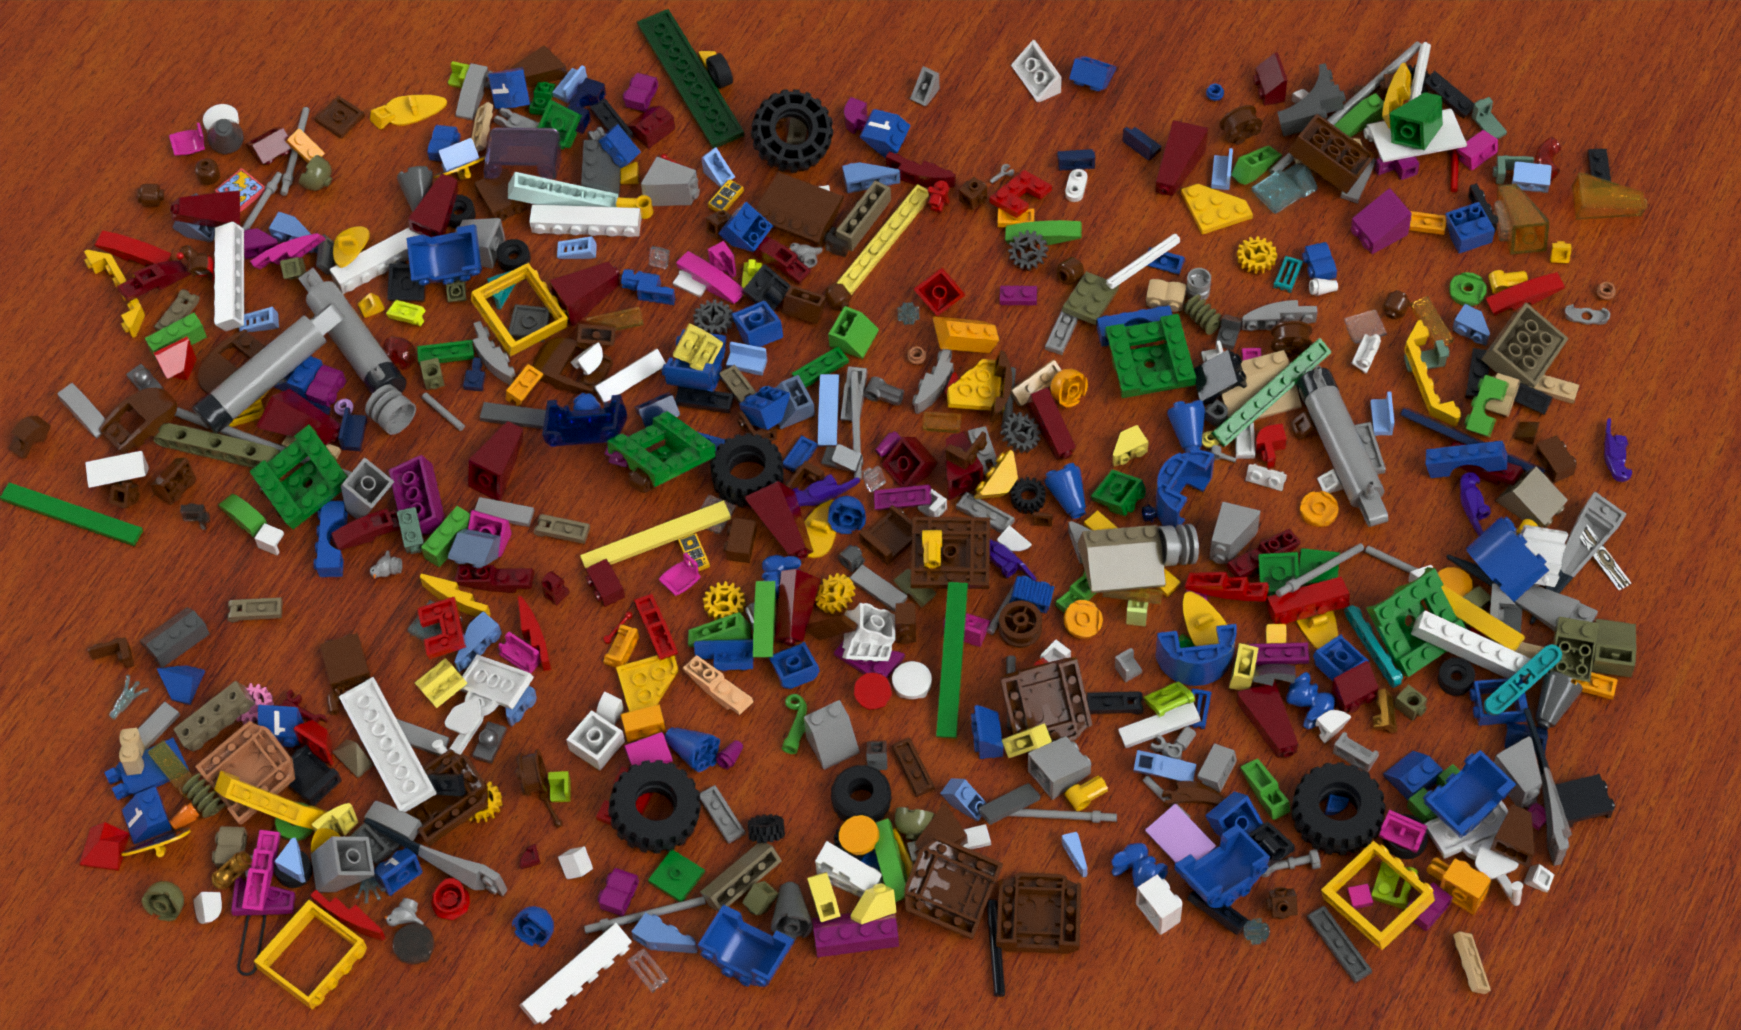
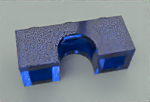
[568,77,606,134]

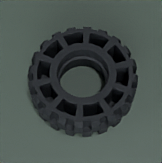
[751,89,833,173]
[608,760,701,854]
[1291,762,1385,855]

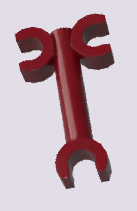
[277,690,327,723]

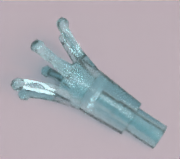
[109,675,149,720]
[355,876,385,904]

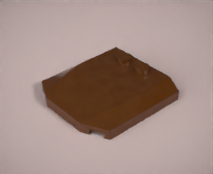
[999,657,1092,749]
[407,749,488,846]
[904,836,1003,940]
[996,872,1081,954]

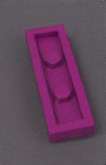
[874,485,932,511]
[1248,643,1309,665]

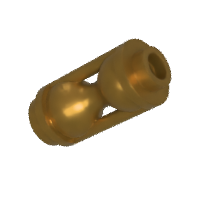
[211,851,252,890]

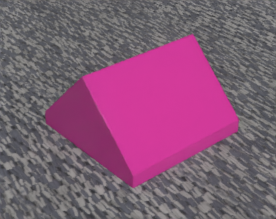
[468,510,512,557]
[943,613,991,647]
[623,732,673,766]

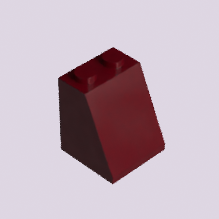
[946,431,983,500]

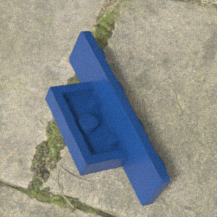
[694,639,754,671]

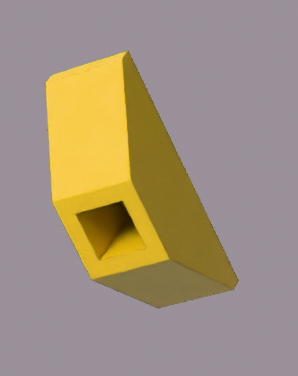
[973,450,1018,499]

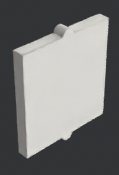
[673,270,707,298]

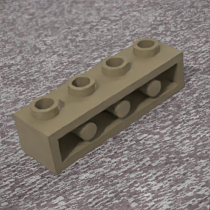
[835,180,891,251]
[174,681,255,752]
[700,842,782,912]

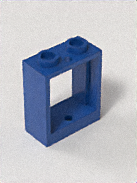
[1470,677,1528,726]

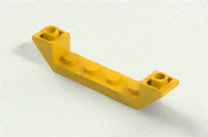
[84,250,145,338]
[1404,320,1461,426]
[214,771,328,830]

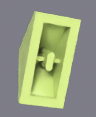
[1126,596,1149,626]

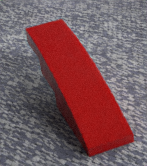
[94,230,172,266]
[1486,272,1565,316]
[1185,572,1269,602]
[634,594,678,661]
[518,596,551,671]
[310,890,386,941]

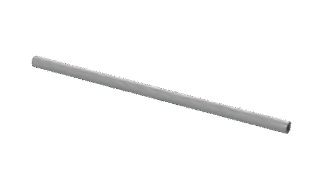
[1269,41,1421,176]
[174,407,352,476]

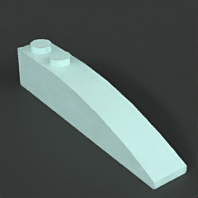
[508,172,618,207]

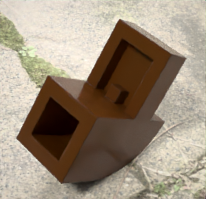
[9,416,51,458]

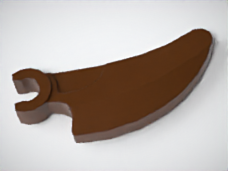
[1161,781,1224,807]

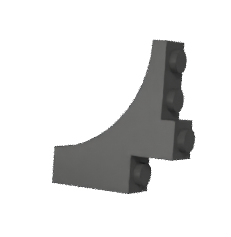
[1278,63,1346,137]

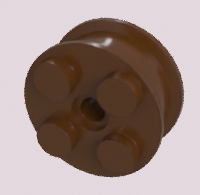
[1219,105,1263,145]
[1271,321,1313,358]
[999,601,1042,647]
[516,749,548,796]

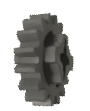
[1008,230,1049,271]
[693,299,734,335]
[1000,412,1041,453]

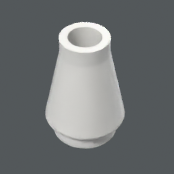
[1309,278,1338,296]

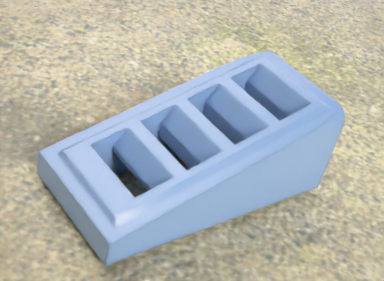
[557,236,597,259]
[239,307,279,332]
[1062,832,1087,877]

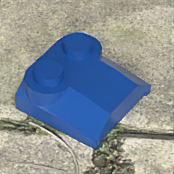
[1313,634,1369,681]
[769,642,820,689]

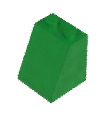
[1390,92,1443,151]

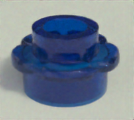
[1142,504,1157,523]

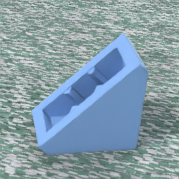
[702,147,735,187]
[275,837,306,883]

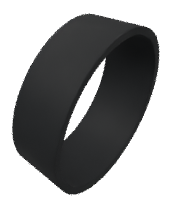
[1383,814,1428,859]

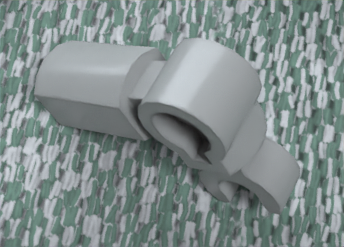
[1151,726,1196,760]

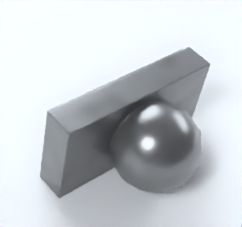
[126,364,163,391]
[473,722,507,764]

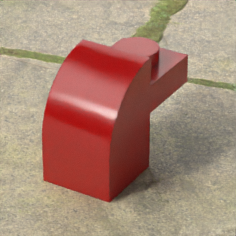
[1255,423,1287,469]

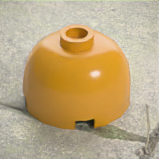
[1050,369,1088,407]

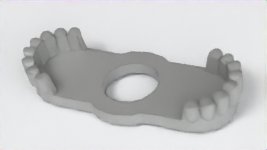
[1565,304,1610,325]

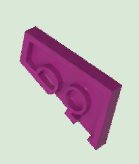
[834,641,905,678]
[231,878,296,916]

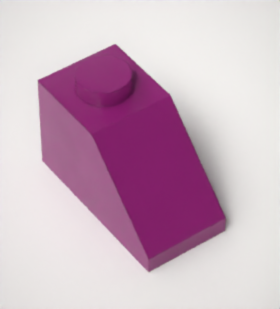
[244,228,279,259]

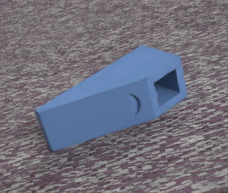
[269,212,318,253]
[454,612,501,672]
[1133,750,1197,781]
[632,912,698,953]

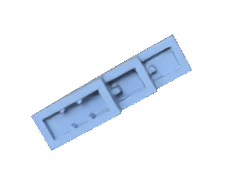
[818,374,839,447]

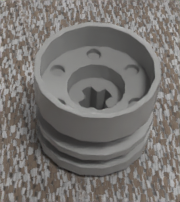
[365,384,416,435]
[1157,523,1199,567]

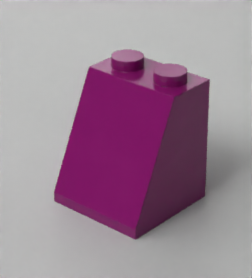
[1351,189,1412,254]

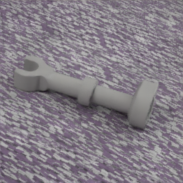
[1261,849,1321,877]

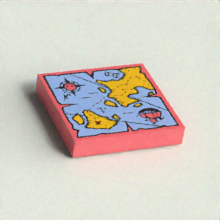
[215,168,265,212]

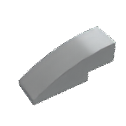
[456,63,488,121]
[841,366,868,421]
[57,383,106,439]
[364,801,423,841]

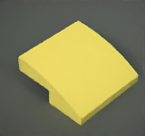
[673,323,723,371]
[415,658,468,708]
[312,803,359,836]

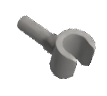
[990,164,1014,184]
[1210,445,1237,463]

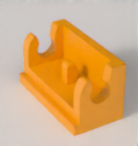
[505,364,543,406]
[603,625,639,668]
[621,705,666,742]

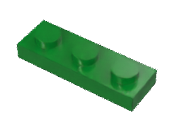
[417,340,474,366]
[792,346,849,388]

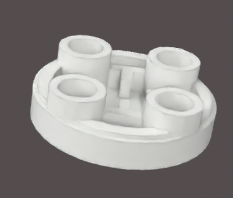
[203,104,239,133]
[892,661,932,699]

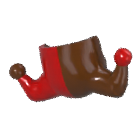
[176,245,215,281]

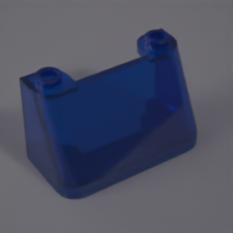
[542,394,628,447]

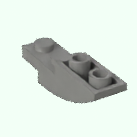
[1242,300,1317,331]
[473,321,516,385]
[912,349,954,414]

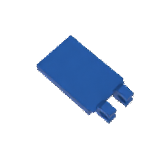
[104,738,190,800]

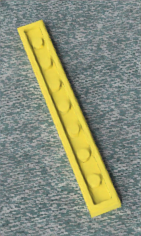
[837,184,930,295]
[580,501,731,569]

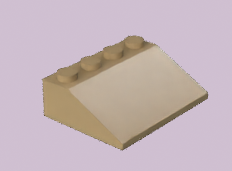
[1218,350,1302,420]

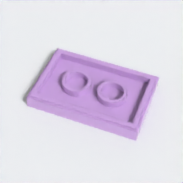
[1145,804,1217,863]

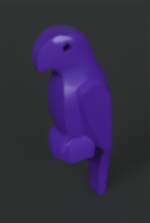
[1604,418,1632,482]
[1460,472,1491,536]
[792,474,860,506]
[990,539,1036,581]

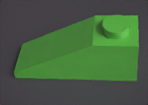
[1334,93,1384,137]
[1231,145,1282,185]
[688,612,751,647]

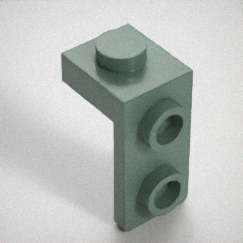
[1472,97,1507,139]
[1492,155,1534,185]
[1404,339,1449,372]
[397,507,424,554]

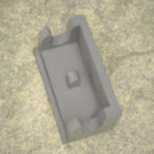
[1333,732,1379,772]
[1198,743,1237,793]

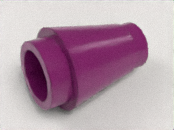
[875,431,901,458]
[716,740,744,769]

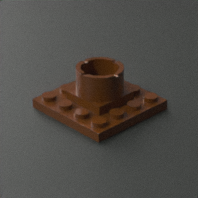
[911,517,990,589]

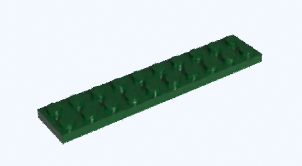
[637,9,745,149]

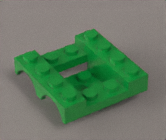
[1105,313,1196,398]
[607,411,715,487]
[249,425,348,530]
[1366,567,1466,677]

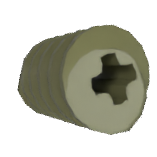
[1183,294,1221,335]
[182,773,225,818]

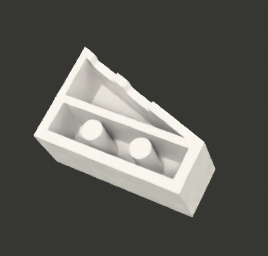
[815,841,883,898]

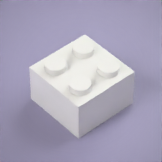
[566,710,625,770]
[1136,874,1183,935]

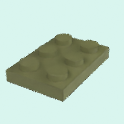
[1062,271,1119,325]

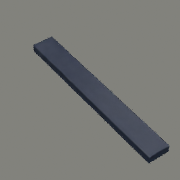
[1401,407,1546,474]

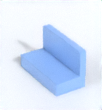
[553,65,587,103]
[438,138,479,171]
[1211,148,1233,190]
[1511,162,1552,193]
[726,342,767,376]
[1370,392,1394,436]

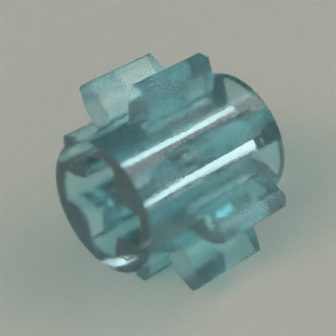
[897,302,920,325]
[1244,918,1270,944]

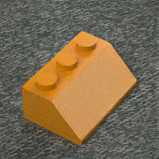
[933,316,999,353]

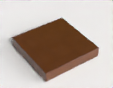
[314,96,365,139]

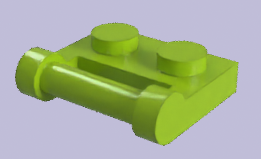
[1144,681,1195,718]
[1371,861,1418,909]

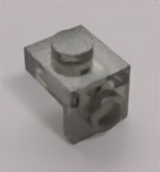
[824,227,849,257]
[180,503,210,530]

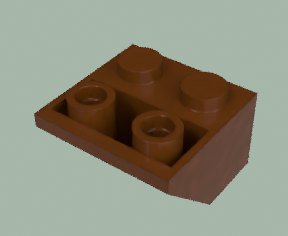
[150,458,196,505]

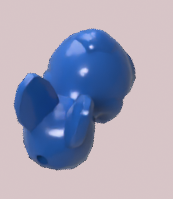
[755,555,801,599]
[1286,672,1335,729]
[1111,843,1168,888]

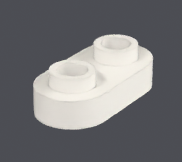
[1065,169,1087,202]

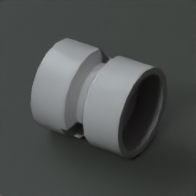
[1186,268,1211,300]

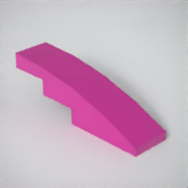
[250,233,326,270]
[676,251,744,304]
[242,830,281,911]

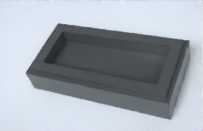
[316,234,334,275]

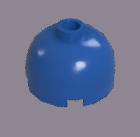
[828,496,866,534]
[512,906,554,947]

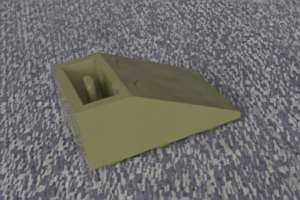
[1550,616,1599,682]
[1592,619,1637,677]

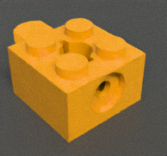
[1426,858,1491,915]

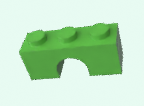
[145,313,207,361]
[1465,375,1509,438]
[421,506,471,568]
[1407,764,1460,823]

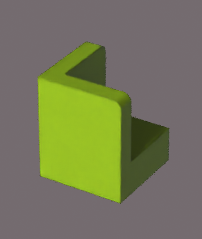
[448,61,470,88]
[548,771,571,802]

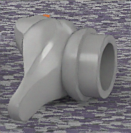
[789,243,823,268]
[370,551,402,579]
[384,898,424,927]

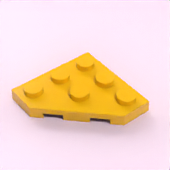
[1181,184,1253,235]
[947,359,1005,412]
[616,655,678,712]

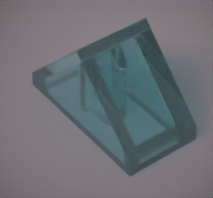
[1280,164,1318,198]

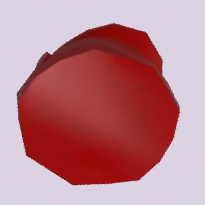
[854,673,892,710]
[431,878,470,921]

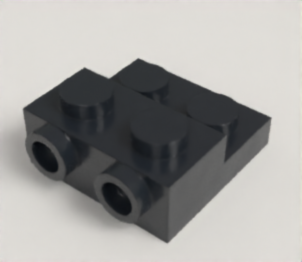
[387,261,427,302]

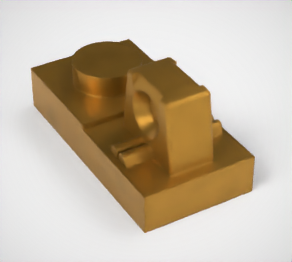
[1373,688,1397,733]

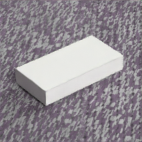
[1235,423,1255,459]

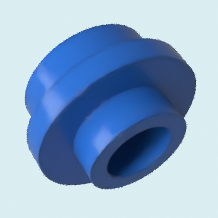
[1206,84,1224,101]

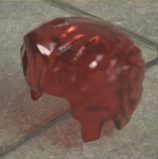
[383,337,416,370]

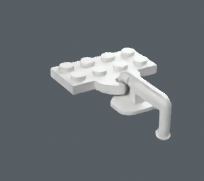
[432,655,534,755]
[1424,800,1523,906]

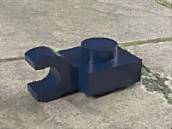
[463,357,486,391]

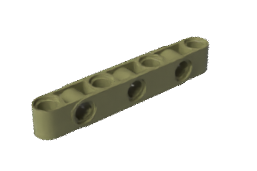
[153,423,280,468]

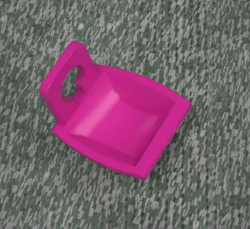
[169,123,205,156]
[659,552,701,596]

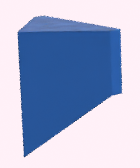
[157,665,205,705]

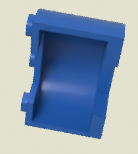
[406,224,482,285]
[662,329,726,392]
[1156,450,1215,528]
[1466,516,1549,602]
[1155,624,1237,686]
[1423,750,1516,839]
[1175,824,1270,908]
[698,904,794,987]

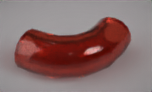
[1535,137,1561,181]

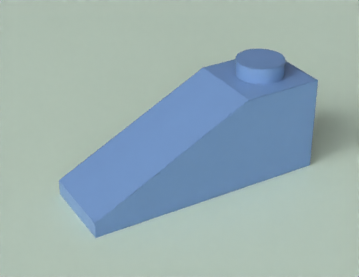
[842,162,900,193]

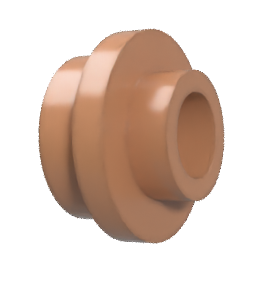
[1597,282,1616,300]
[907,346,926,364]

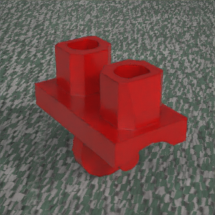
[928,181,950,213]

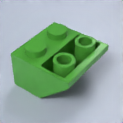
[828,306,879,359]

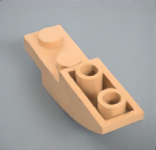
[683,655,753,715]

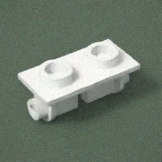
[1352,334,1381,374]
[1245,463,1287,491]

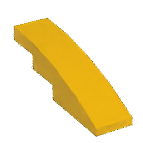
[1382,62,1411,129]
[420,574,491,617]

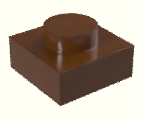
[1290,412,1315,439]

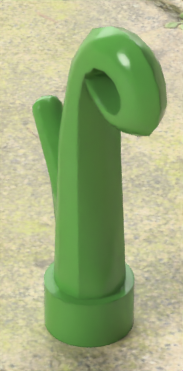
[782,694,807,754]

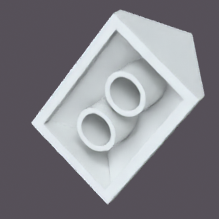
[1011,40,1061,102]
[85,451,149,488]

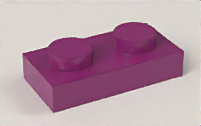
[1000,286,1037,305]

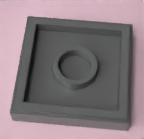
[508,304,551,342]

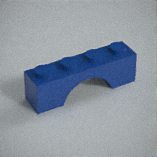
[1097,306,1172,347]
[1426,441,1507,478]
[314,501,348,577]

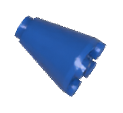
[1167,400,1205,453]
[1044,463,1086,519]
[665,727,720,772]

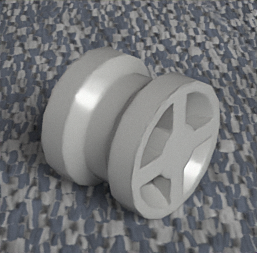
[587,126,605,140]

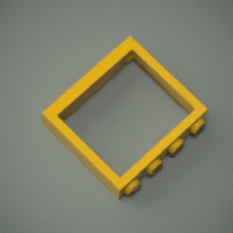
[471,263,568,357]
[1321,841,1435,950]
[254,900,367,1010]

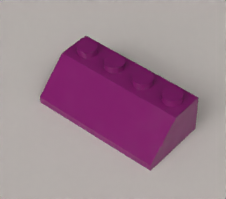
[389,455,445,534]
[812,913,899,958]

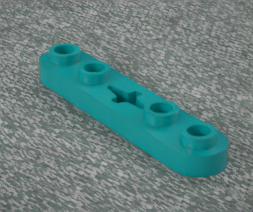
[1344,605,1403,688]
[1484,644,1562,716]

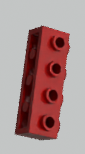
[1267,577,1350,624]

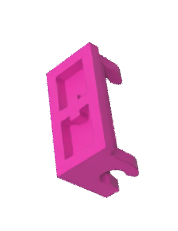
[1457,130,1498,171]
[708,241,736,278]
[499,632,541,674]
[1379,810,1428,853]

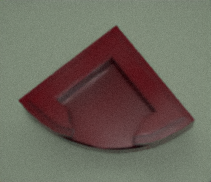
[520,844,541,870]

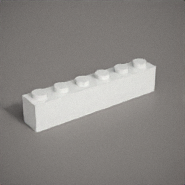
[530,205,642,237]
[214,222,244,331]
[330,228,420,294]
[1411,611,1531,680]
[519,923,632,1024]

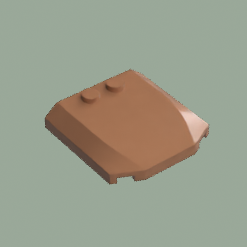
[195,721,295,825]

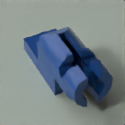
[621,269,676,305]

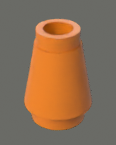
[169,803,200,830]

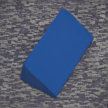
[1147,247,1185,275]

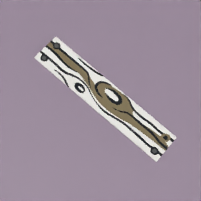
[1580,525,1632,590]

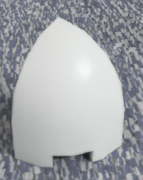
[571,342,603,375]
[997,525,1032,552]
[1316,710,1351,743]
[194,892,222,924]

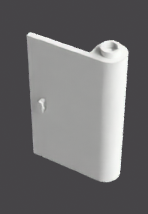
[1364,109,1467,162]

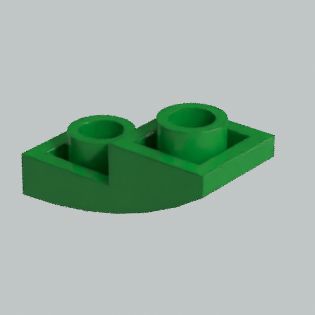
[529,82,555,115]

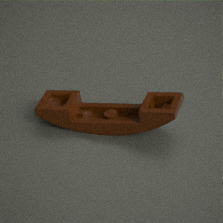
[990,350,1012,423]

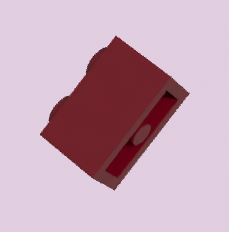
[585,559,625,607]

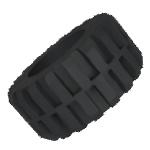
[710,433,784,508]

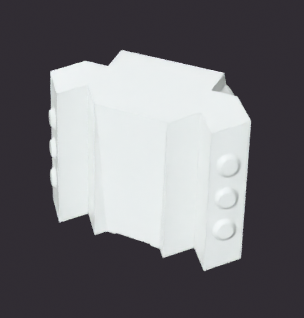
[1520,525,1568,587]
[842,603,895,661]

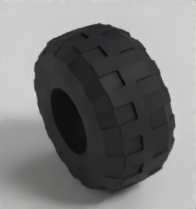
[831,765,891,823]

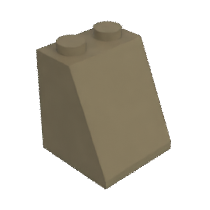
[1496,466,1568,528]

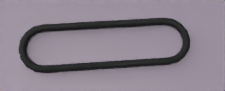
[237,915,266,976]

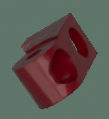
[541,571,570,606]

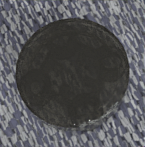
[393,923,435,964]

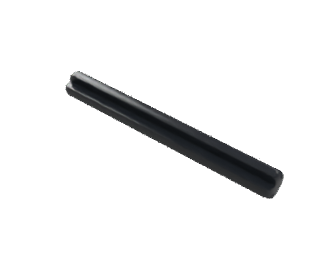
[987,899,1005,997]

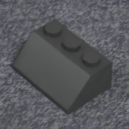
[581,140,621,196]
[140,607,210,668]

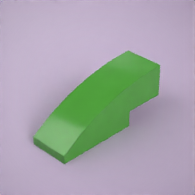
[218,494,267,537]
[1240,758,1291,820]

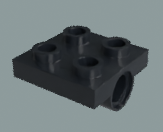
[741,264,791,311]
[1248,822,1295,867]

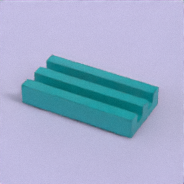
[1273,256,1303,293]

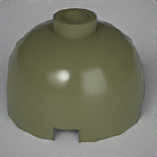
[299,155,333,191]
[895,807,935,841]
[141,881,184,921]

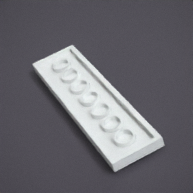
[339,677,437,812]

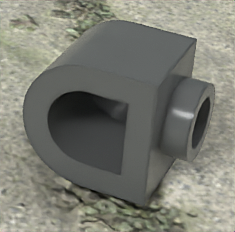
[1204,399,1228,427]
[838,545,865,572]

